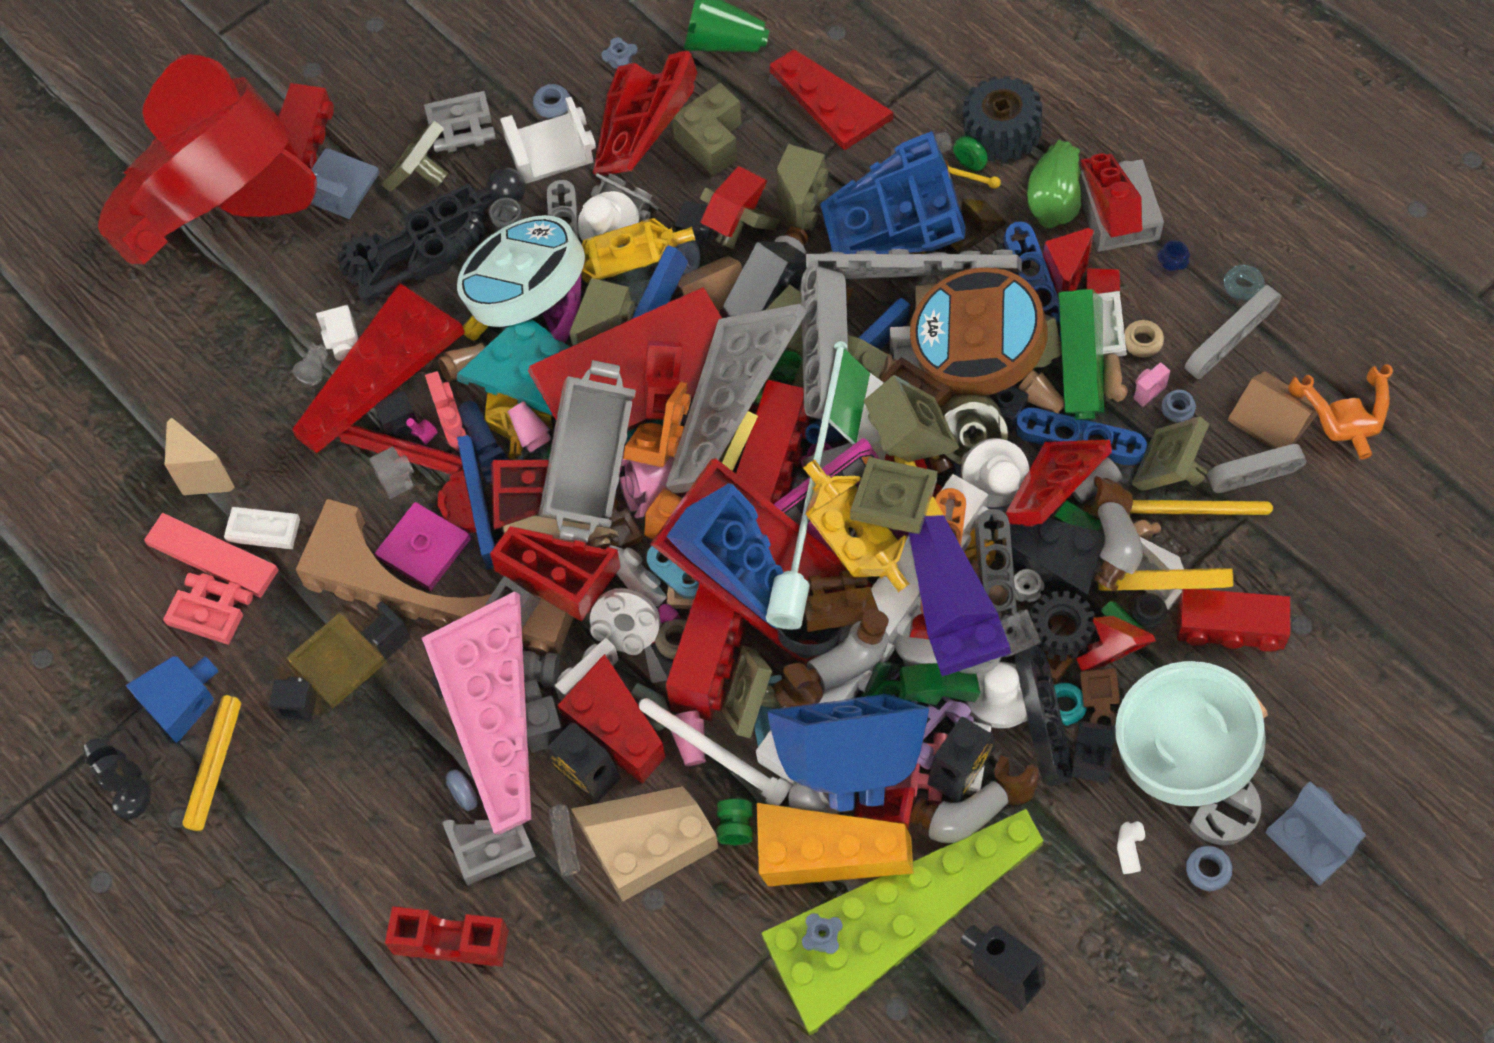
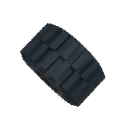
[963,76,1042,162]

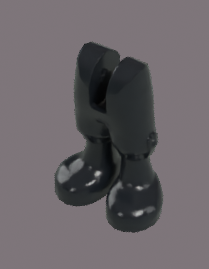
[83,738,151,820]

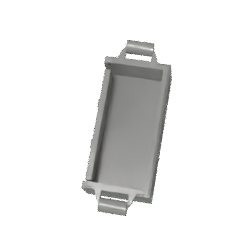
[539,360,636,544]

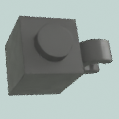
[524,679,563,753]

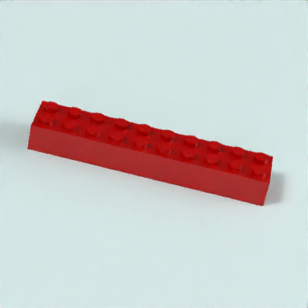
[666,380,812,721]

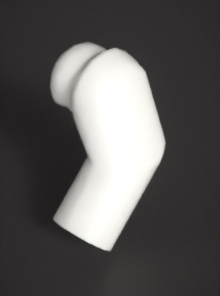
[1117,821,1145,874]

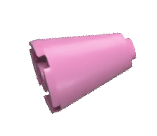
[619,452,687,518]

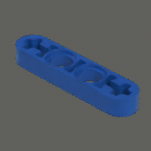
[1003,221,1061,342]
[1016,408,1147,466]

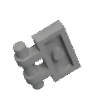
[424,91,496,153]

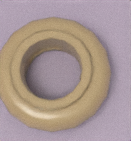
[1124,320,1164,358]

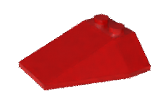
[593,50,697,176]

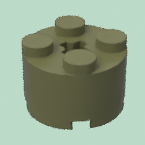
[940,394,1008,466]

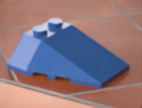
[820,131,966,254]

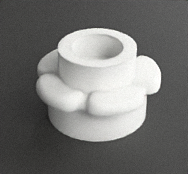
[1014,569,1044,602]

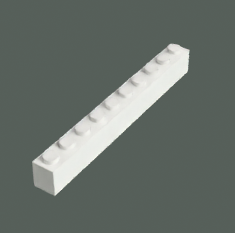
[756,474,990,785]

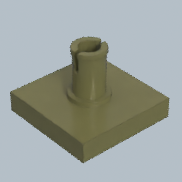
[381,121,448,192]
[700,187,781,249]
[1132,416,1209,492]
[850,457,938,534]
[722,646,785,738]

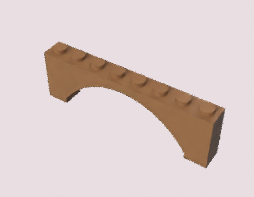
[296,499,574,656]

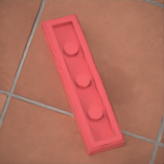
[144,513,279,598]

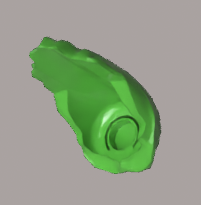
[1027,140,1081,228]

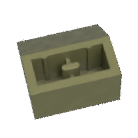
[777,144,829,233]

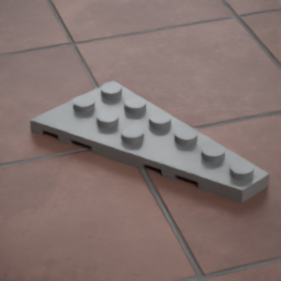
[806,249,1022,279]
[666,304,807,493]

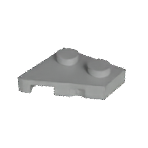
[442,820,535,886]

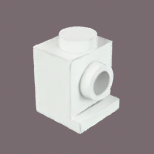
[316,305,358,360]

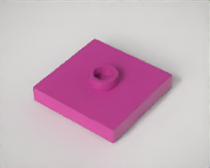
[374,502,471,591]

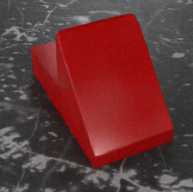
[1076,616,1156,671]

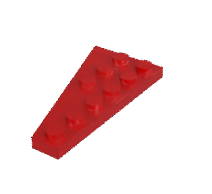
[292,283,465,453]

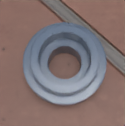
[1161,390,1196,422]

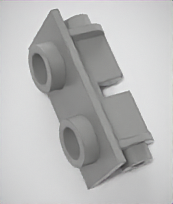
[591,173,659,222]

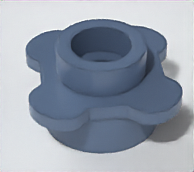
[602,37,638,69]
[802,913,842,954]

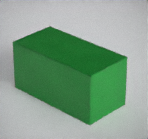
[1054,501,1102,532]

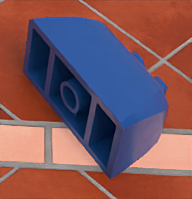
[767,694,929,812]

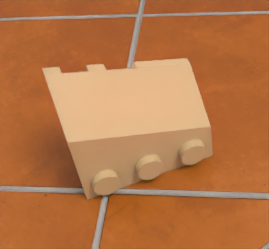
[571,786,718,902]

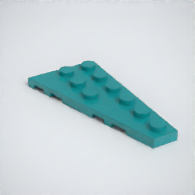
[457,319,664,443]

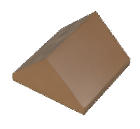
[674,256,742,312]
[1228,371,1317,449]

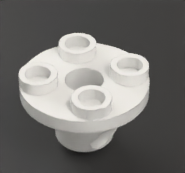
[578,191,639,248]
[961,438,1029,508]
[590,588,660,655]
[966,662,1028,728]

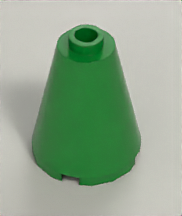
[684,0,770,52]

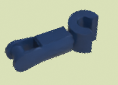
[459,401,508,485]

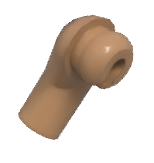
[1103,354,1128,402]

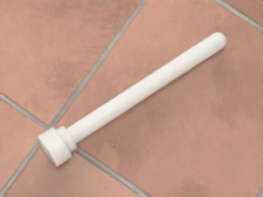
[639,698,793,806]

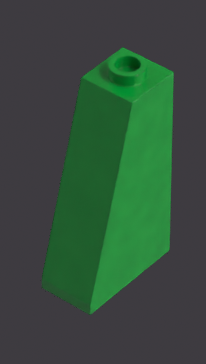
[1059,289,1104,420]

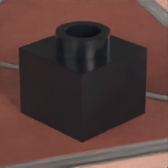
[674,200,713,250]
[989,386,1029,433]
[374,391,418,437]
[269,677,317,721]

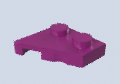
[542,274,581,343]

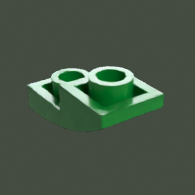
[899,663,981,705]

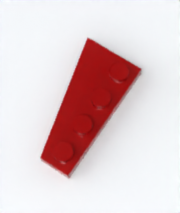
[770,49,893,151]
[1006,440,1112,526]

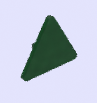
[861,661,905,697]

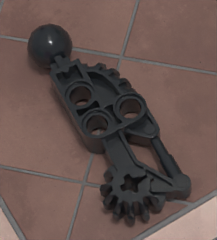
[337,167,526,305]

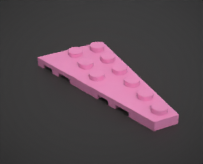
[422,592,531,835]

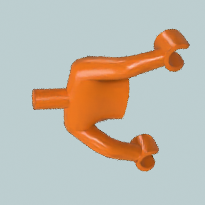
[1288,364,1393,460]

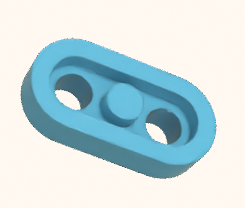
[647,546,699,599]

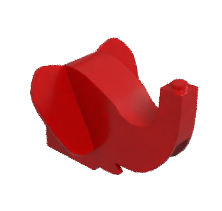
[98,54,317,264]

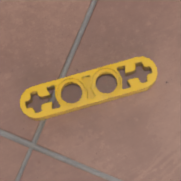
[1097,568,1234,591]

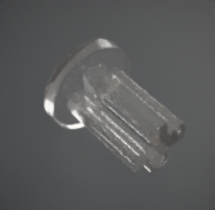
[293,343,328,385]

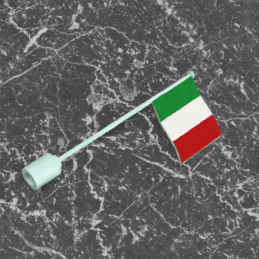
[766,341,915,630]

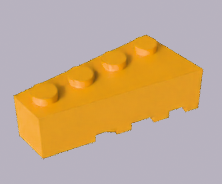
[757,803,914,887]

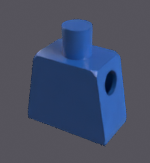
[126,656,219,743]

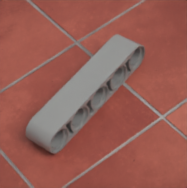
[801,265,848,419]

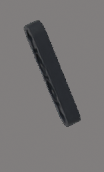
[1015,645,1073,786]

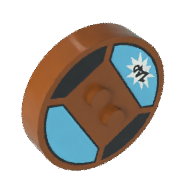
[910,267,1048,396]

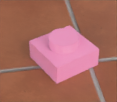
[1133,362,1170,407]

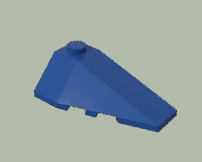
[666,484,784,629]

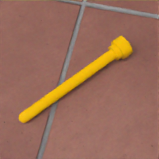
[1129,500,1273,516]

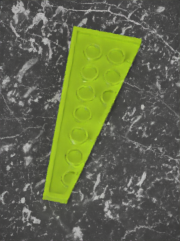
[761,809,1043,1036]

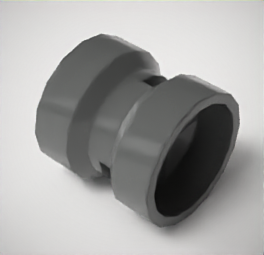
[489,198,523,233]
[523,651,560,688]

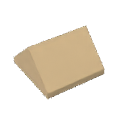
[165,418,235,495]

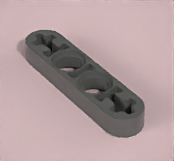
[975,509,1018,645]

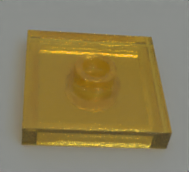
[286,613,386,708]

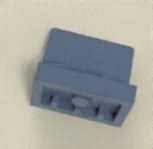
[311,148,379,219]
[1265,782,1366,886]

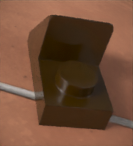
[944,199,1005,254]

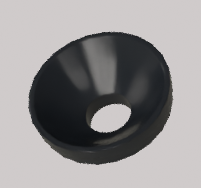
[777,618,843,659]

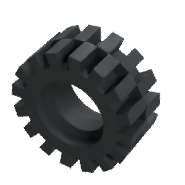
[1028,591,1095,661]

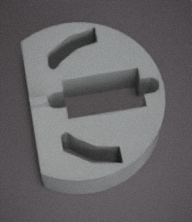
[1189,781,1261,845]

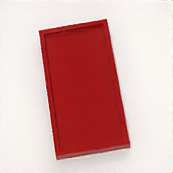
[528,287,722,432]
[650,458,873,667]

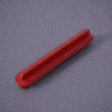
[339,425,463,474]

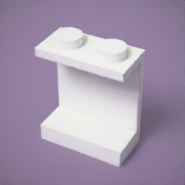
[500,97,596,184]

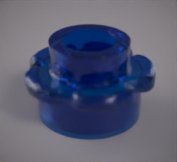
[1158,240,1190,271]

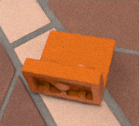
[623,382,691,468]

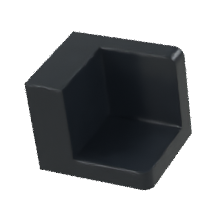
[360,601,411,661]

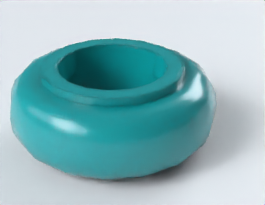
[1054,683,1087,726]

